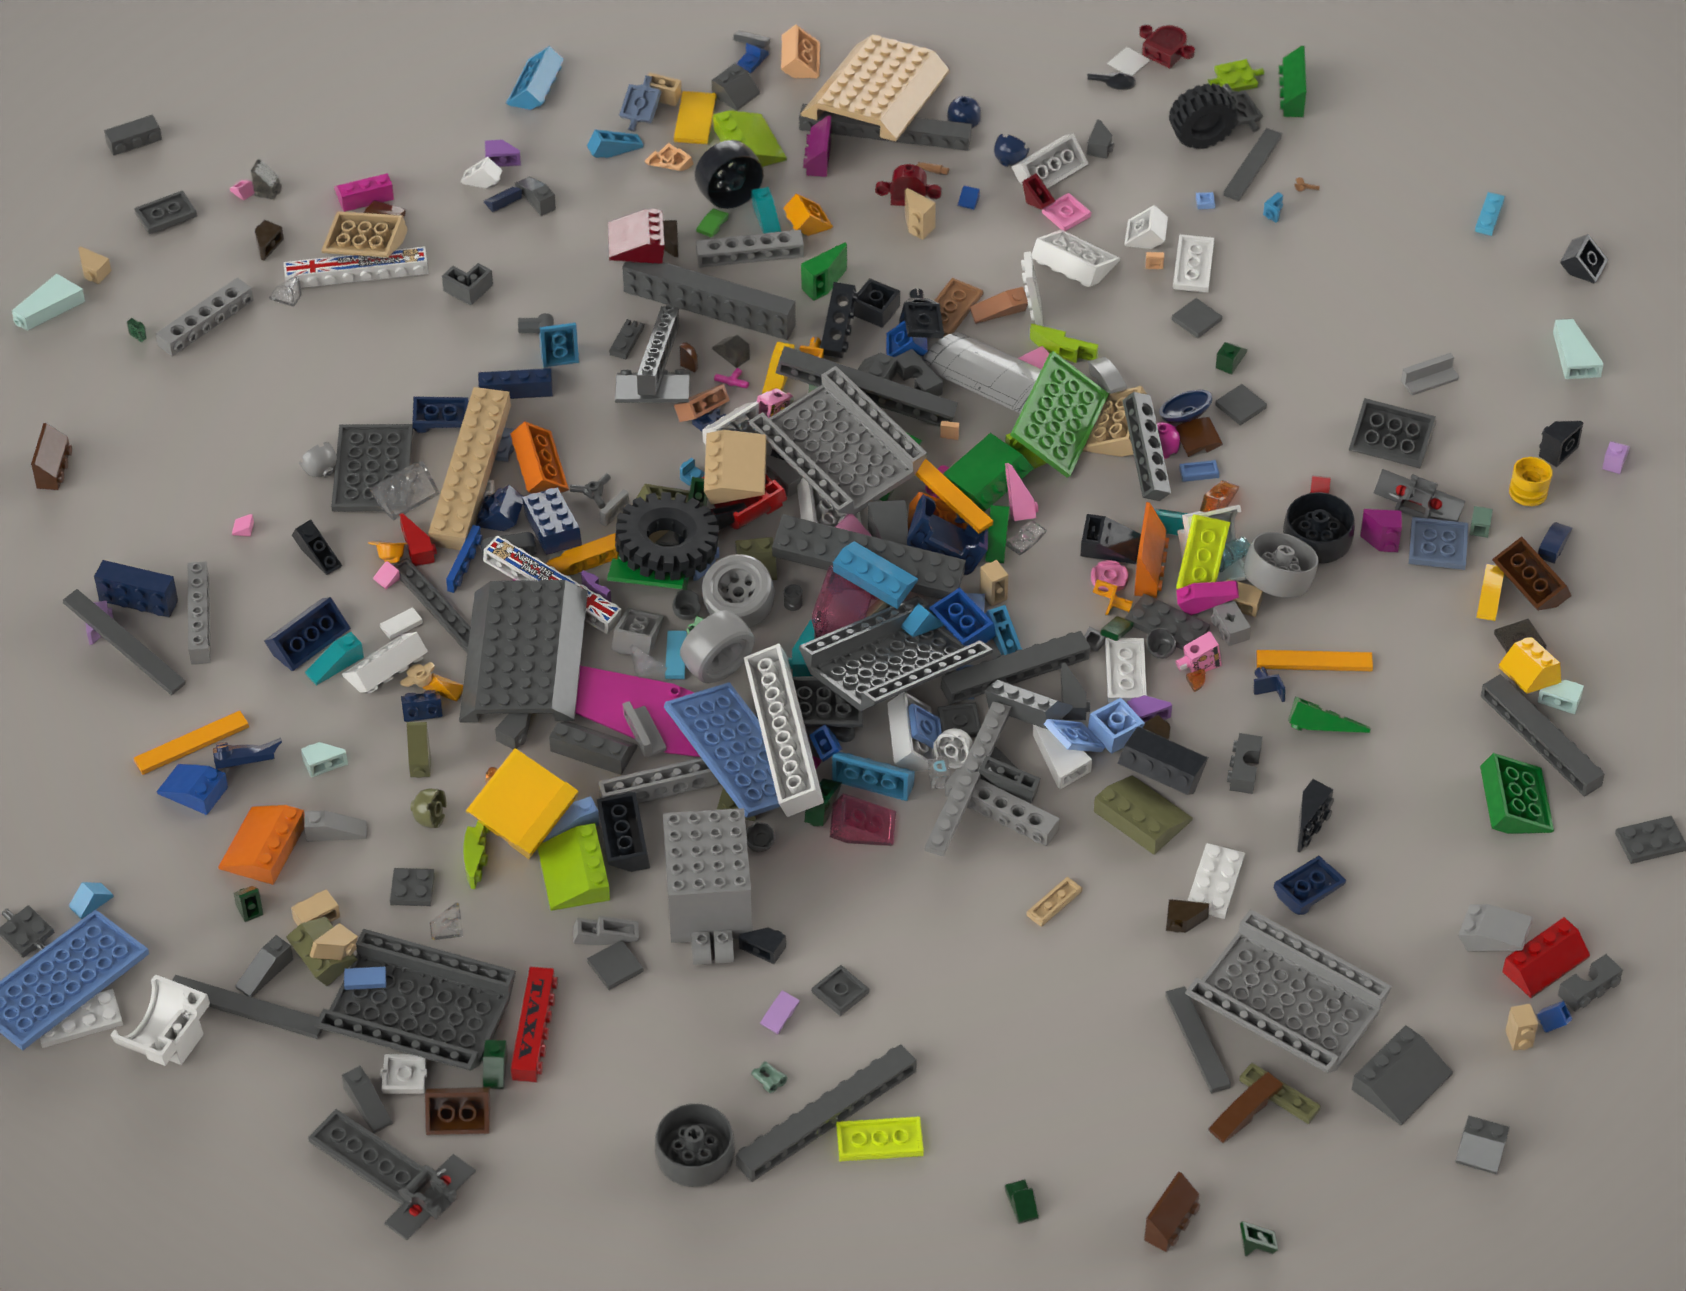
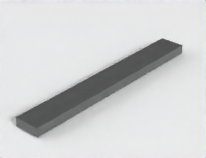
[393,558,470,653]
[63,589,185,695]
[172,975,323,1039]

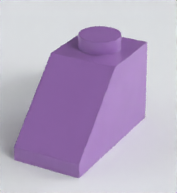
[485,140,521,167]
[1127,695,1172,723]

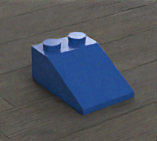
[156,764,228,815]

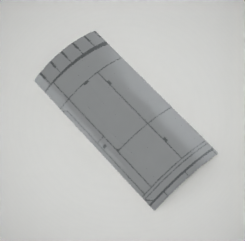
[922,332,1042,413]

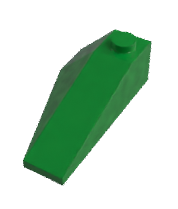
[1288,696,1371,733]

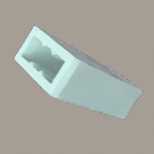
[12,273,85,331]
[1553,319,1603,379]

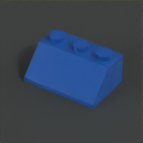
[929,587,996,646]

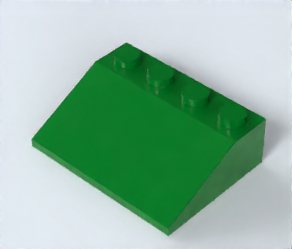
[943,433,1034,512]
[1480,753,1554,834]

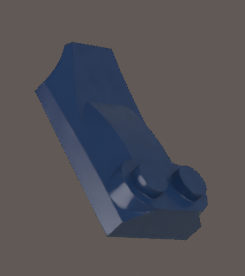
[412,396,469,433]
[213,738,282,769]
[1273,856,1346,915]

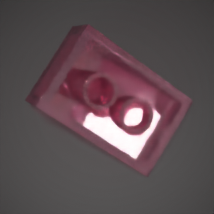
[830,793,896,846]

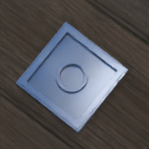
[908,703,942,749]

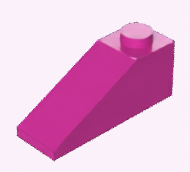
[1176,581,1239,616]

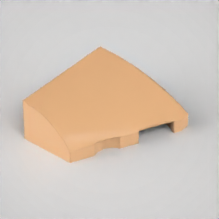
[645,143,694,171]

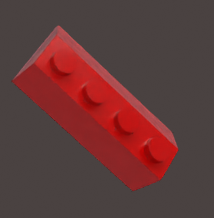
[1502,917,1590,998]

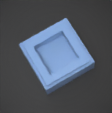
[1196,192,1215,209]

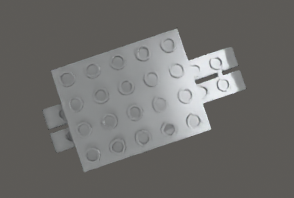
[663,808,752,965]

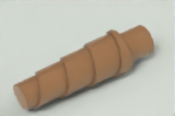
[917,162,949,175]

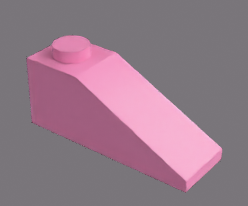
[1005,463,1038,521]

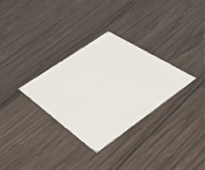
[1107,47,1150,76]

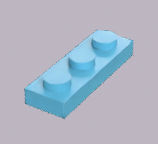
[1475,192,1505,236]

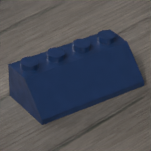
[478,368,553,399]
[264,597,351,671]

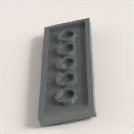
[308,1109,430,1204]

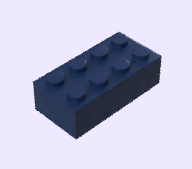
[522,487,582,555]
[94,560,178,618]

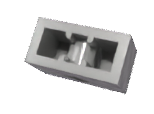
[1211,600,1251,646]

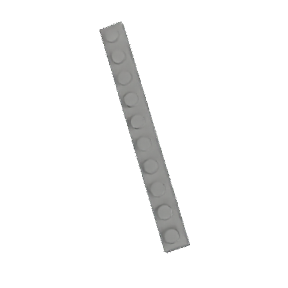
[925,701,1011,857]

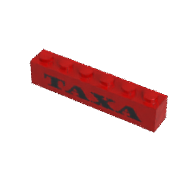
[511,967,558,1083]

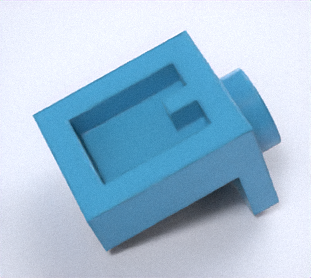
[1263,192,1283,223]
[680,458,705,486]

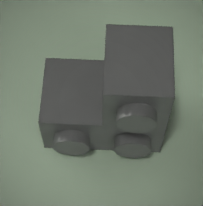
[442,263,493,306]

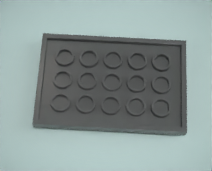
[331,424,413,512]

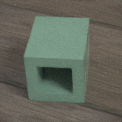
[1469,506,1493,538]

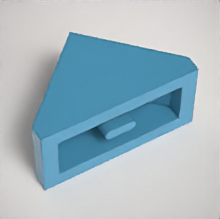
[901,603,943,637]
[69,882,114,919]

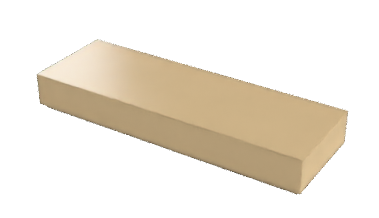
[1027,877,1082,927]

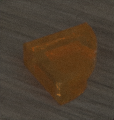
[1186,669,1206,692]

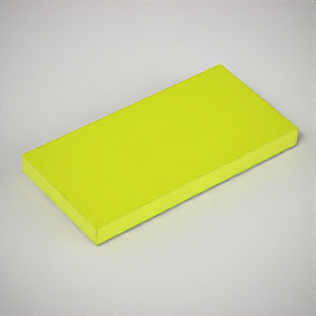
[1176,514,1230,589]
[836,1116,924,1162]

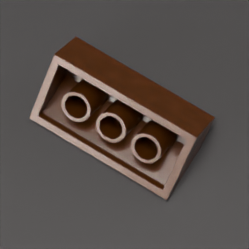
[1492,536,1572,611]

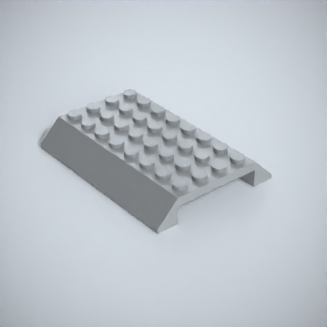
[748,366,927,515]
[1185,909,1391,1073]

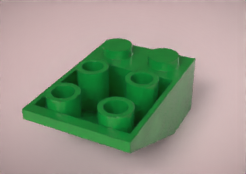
[801,242,847,301]

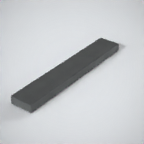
[1223,128,1282,201]
[1165,986,1231,1093]

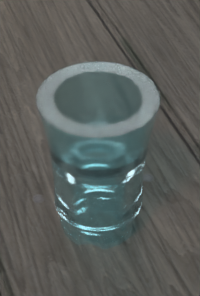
[1219,536,1250,572]

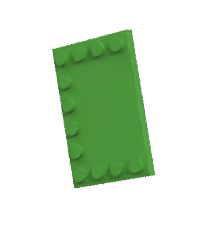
[1010,351,1109,478]

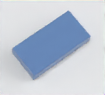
[1179,460,1219,482]
[344,966,386,990]

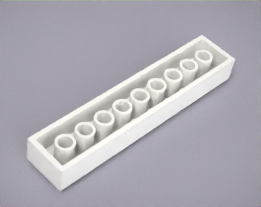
[744,644,824,817]

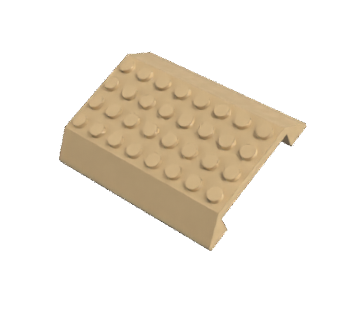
[801,35,949,142]

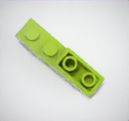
[1030,324,1099,363]
[463,821,491,889]

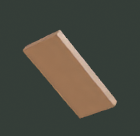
[934,278,983,337]

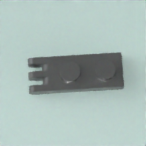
[609,319,644,359]

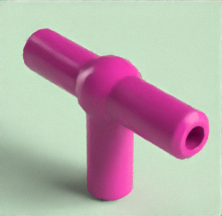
[714,368,749,389]

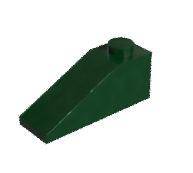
[804,778,842,827]

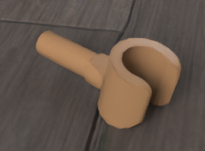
[1294,177,1320,192]

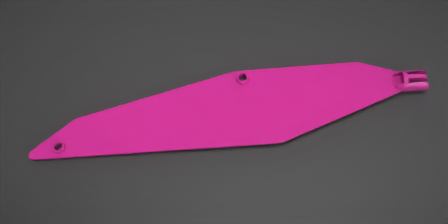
[576,665,821,769]

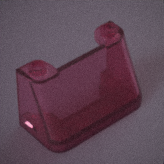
[812,565,878,638]

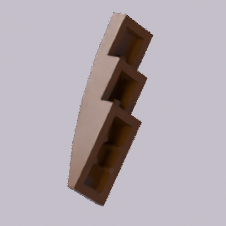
[1208,1072,1283,1144]

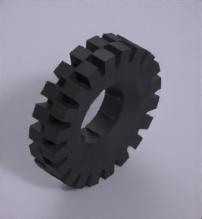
[615,492,719,580]

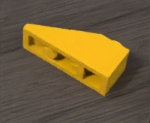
[762,341,795,394]

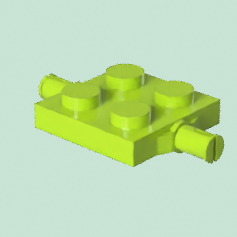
[1208,59,1264,92]

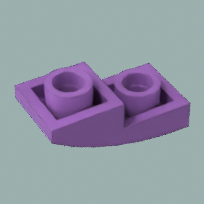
[581,570,611,602]

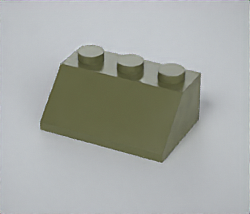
[286,917,358,986]

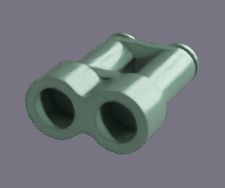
[751,1061,788,1093]

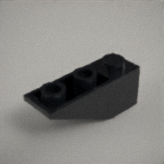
[292,520,342,575]

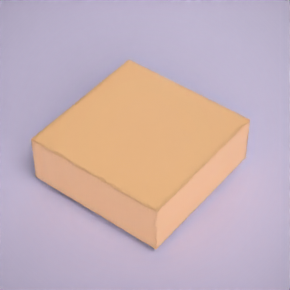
[1145,252,1164,269]
[940,421,960,440]

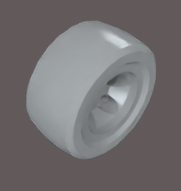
[1243,532,1318,598]
[702,554,775,628]
[680,610,755,683]

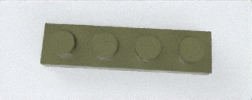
[1239,1063,1321,1124]

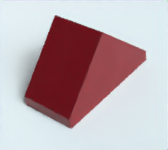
[1022,173,1056,210]

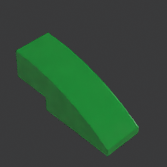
[985,505,1009,563]

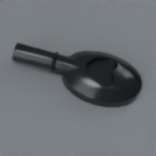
[1087,72,1135,90]

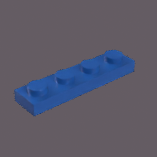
[446,525,483,593]

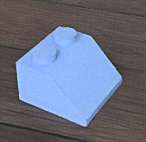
[1088,698,1145,754]

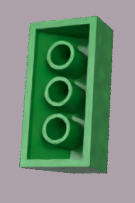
[1278,46,1306,117]
[607,555,689,590]

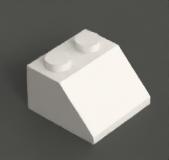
[1124,205,1168,249]

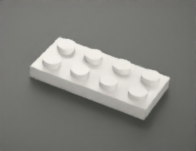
[1173,234,1214,292]
[1021,251,1043,326]
[1105,638,1147,703]
[1187,843,1245,919]
[40,989,123,1048]

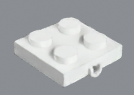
[381,1054,427,1094]

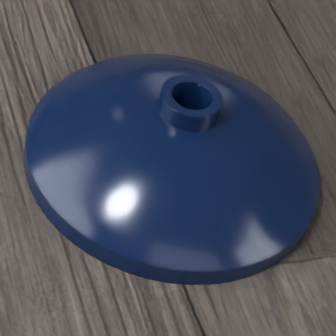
[1159,390,1213,423]

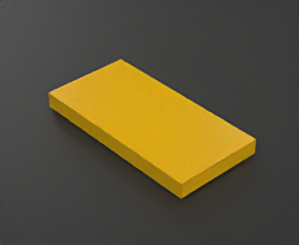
[674,91,716,144]

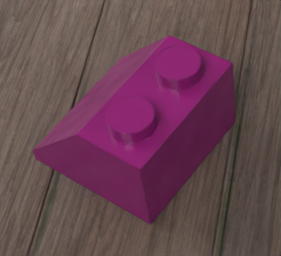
[1360,509,1402,552]

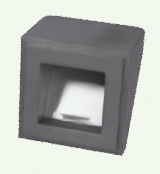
[1084,626,1107,652]

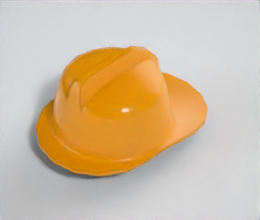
[368,541,408,564]

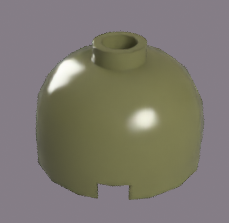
[410,788,447,828]

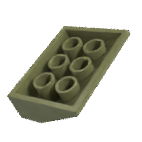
[1094,775,1193,855]

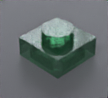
[127,318,146,342]

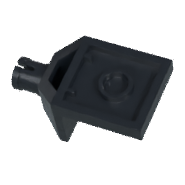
[899,288,944,338]

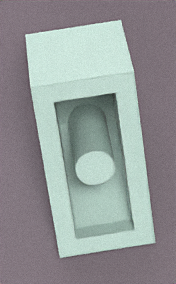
[1537,680,1584,714]
[301,742,348,778]

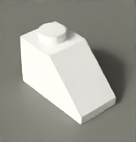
[461,157,502,188]

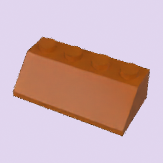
[510,421,569,494]

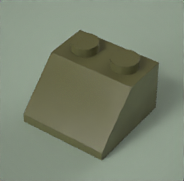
[735,537,777,583]

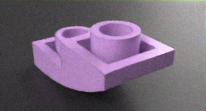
[760,990,800,1034]

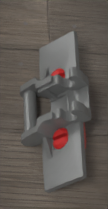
[1374,469,1465,522]
[384,1154,476,1240]

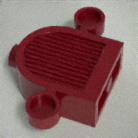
[1139,25,1195,69]
[875,164,942,206]

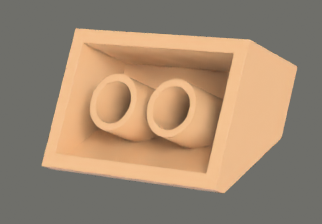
[781,25,820,78]

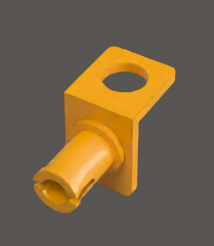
[799,337,824,359]
[1093,580,1133,615]

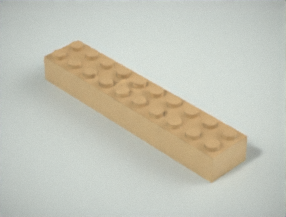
[428,387,511,550]

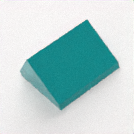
[1154,508,1189,535]

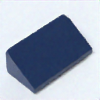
[484,187,522,212]

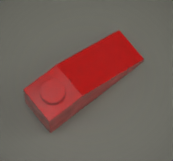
[399,513,437,567]

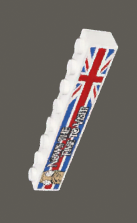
[284,247,428,290]
[483,536,621,635]

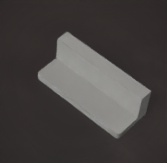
[1401,353,1459,395]
[622,701,667,758]

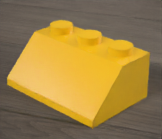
[1499,637,1561,694]

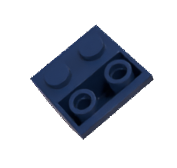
[476,485,524,531]

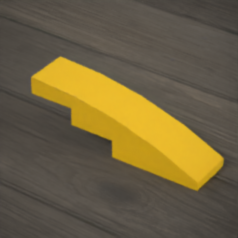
[1476,564,1504,621]

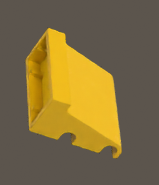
[465,748,578,860]

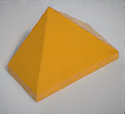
[423,673,463,702]

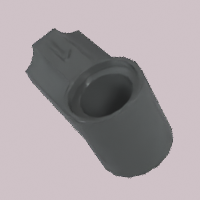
[518,313,554,335]

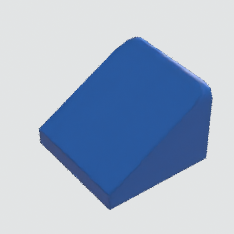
[958,185,980,210]

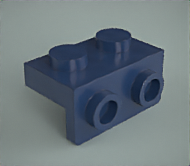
[401,690,443,722]

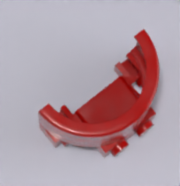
[702,474,788,530]

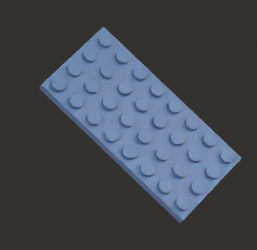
[664,682,780,818]
[0,910,149,1051]

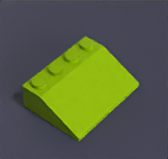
[713,110,787,167]
[538,823,610,911]

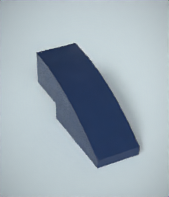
[1538,522,1572,564]

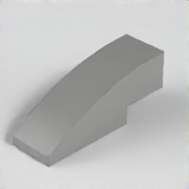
[1088,357,1127,394]
[573,916,639,945]

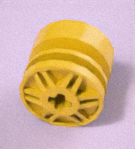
[1509,457,1552,506]

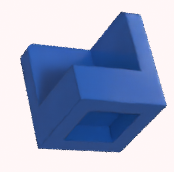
[1537,1001,1572,1033]

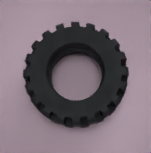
[1169,84,1238,149]

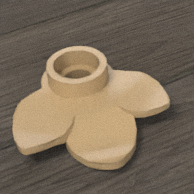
[400,662,435,687]

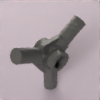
[570,473,611,509]

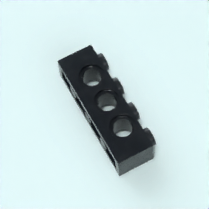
[820,282,859,358]

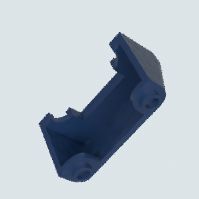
[907,494,988,575]

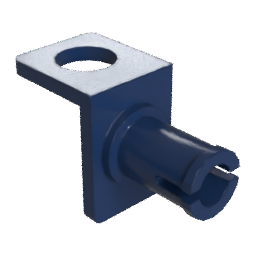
[1253,667,1286,702]

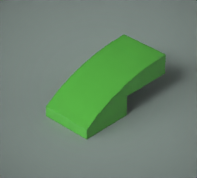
[696,208,729,237]

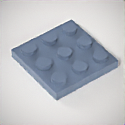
[1408,517,1468,570]

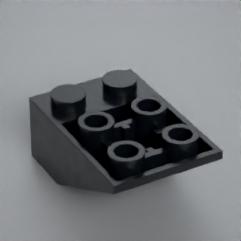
[1080,514,1141,564]
[1297,779,1334,853]

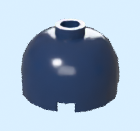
[947,96,981,128]
[994,134,1029,167]

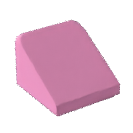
[230,180,256,200]
[232,514,254,537]
[373,561,400,589]

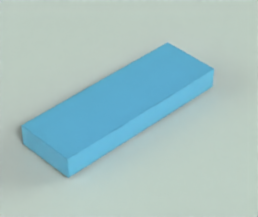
[665,631,687,679]

